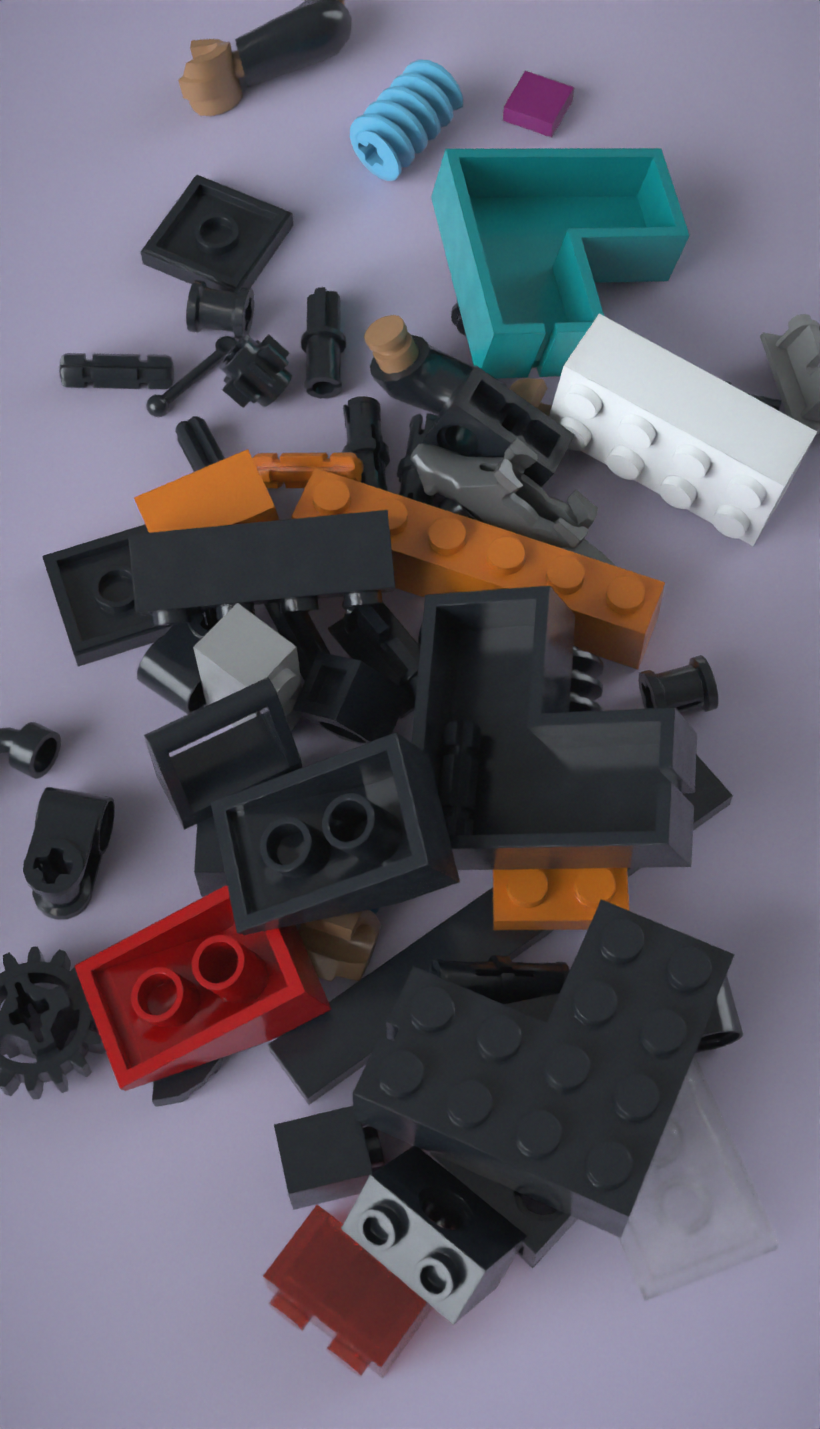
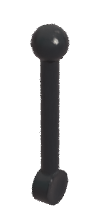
[146,336,237,417]

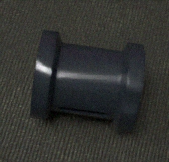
[186,280,254,339]
[638,655,718,713]

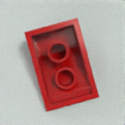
[74,885,331,1091]

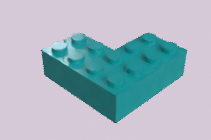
[431,148,690,379]

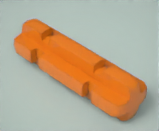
[252,452,364,488]

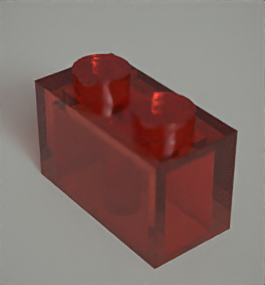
[263,1205,433,1378]

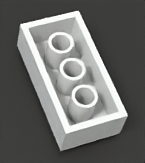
[549,313,817,546]

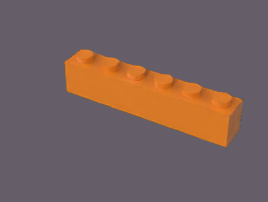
[291,468,665,670]

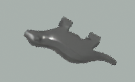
[411,438,615,566]

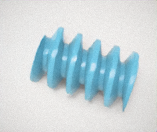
[350,59,463,181]

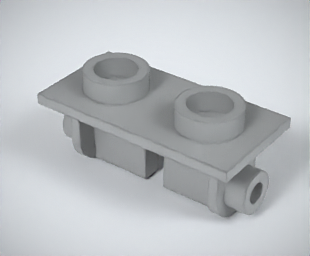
[760,314,820,434]

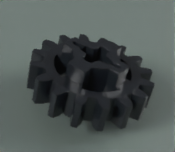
[0,946,106,1099]

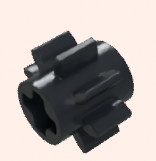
[219,334,292,408]

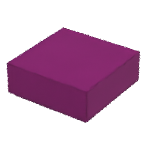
[503,71,574,138]

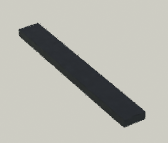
[268,754,733,1105]

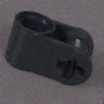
[137,609,220,714]
[23,787,115,920]

